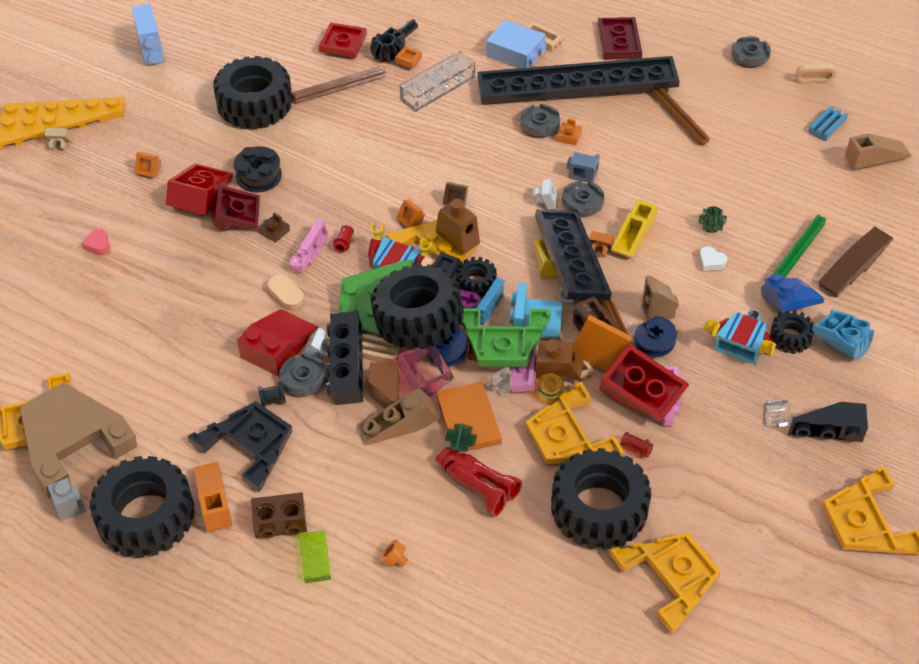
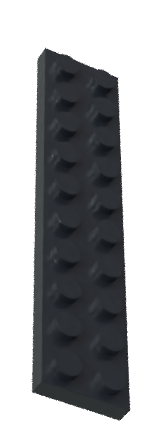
[477,56,680,103]

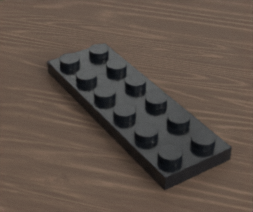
[535,209,612,301]

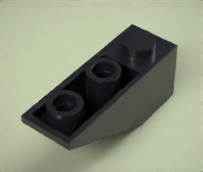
[788,402,868,442]

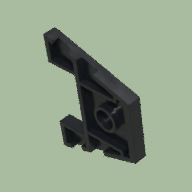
[188,401,293,492]

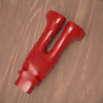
[435,447,522,517]

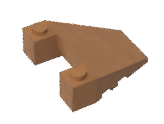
[20,383,137,498]

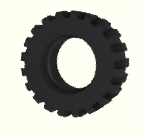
[213,56,293,129]
[371,264,464,350]
[551,448,651,550]
[90,456,195,558]

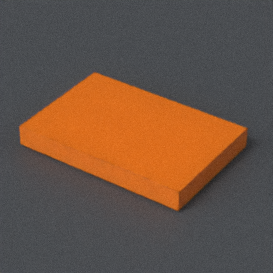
[436,382,502,452]

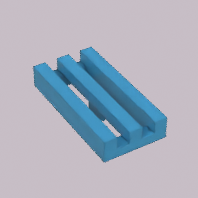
[808,106,848,140]
[477,277,505,326]

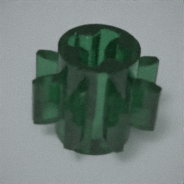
[698,206,727,233]
[445,423,477,452]

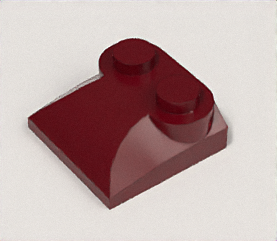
[212,185,260,230]

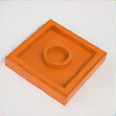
[574,315,632,372]

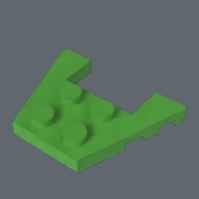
[338,260,412,338]
[462,308,551,367]

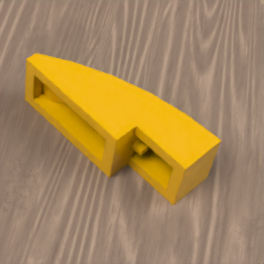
[611,199,658,259]

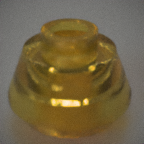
[534,373,566,404]

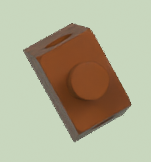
[436,199,480,254]
[536,339,583,381]

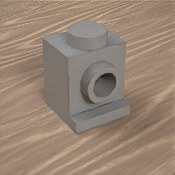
[47,478,86,521]

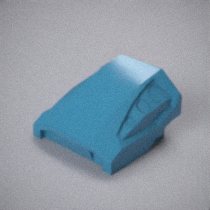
[812,309,875,360]

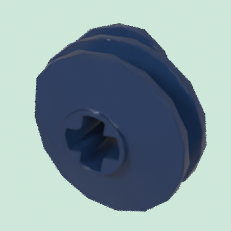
[634,316,677,357]
[426,328,468,367]

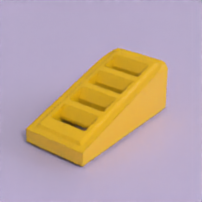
[533,239,558,278]

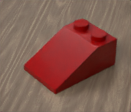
[165,163,233,216]
[237,309,319,377]
[599,344,689,422]

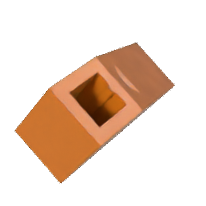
[194,462,233,532]

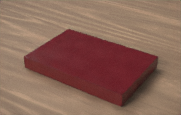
[597,17,643,60]

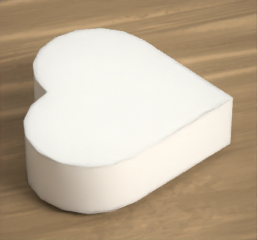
[699,247,727,271]

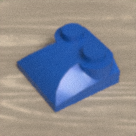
[761,274,824,313]

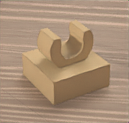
[45,128,72,150]

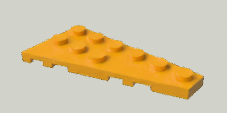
[0,97,125,150]

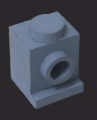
[566,152,600,183]

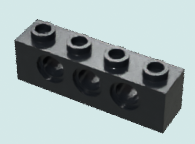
[326,310,363,405]

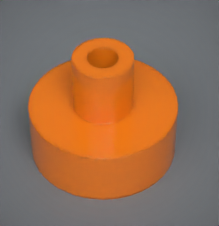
[380,540,408,567]

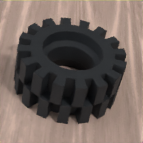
[456,257,497,298]
[770,310,814,354]

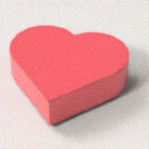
[81,229,110,254]

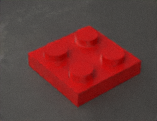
[319,22,367,58]

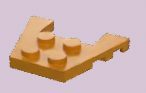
[386,220,478,263]
[0,372,72,450]
[525,382,625,465]
[822,466,919,555]
[609,532,721,634]

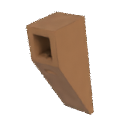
[845,133,911,170]
[359,388,440,445]

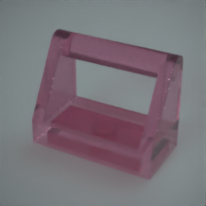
[395,345,454,398]

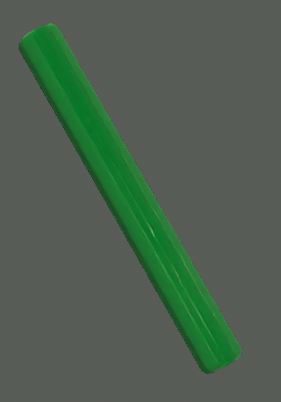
[771,215,826,277]

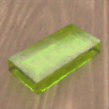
[299,530,331,583]

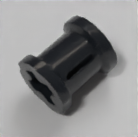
[258,382,286,408]

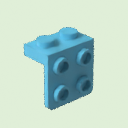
[509,283,562,339]

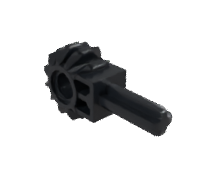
[370,19,418,62]

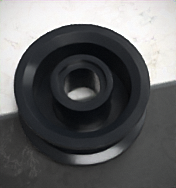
[234,146,282,193]

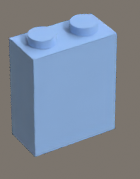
[131,3,165,66]
[486,20,547,68]

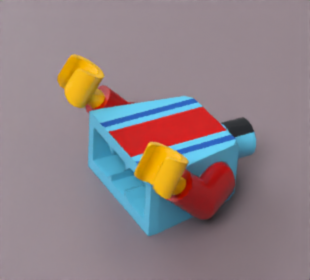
[368,222,436,269]
[702,310,776,366]

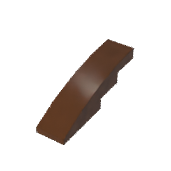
[818,227,893,297]

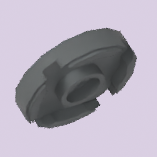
[731,36,771,66]
[520,104,560,137]
[562,181,604,216]
[279,354,327,396]

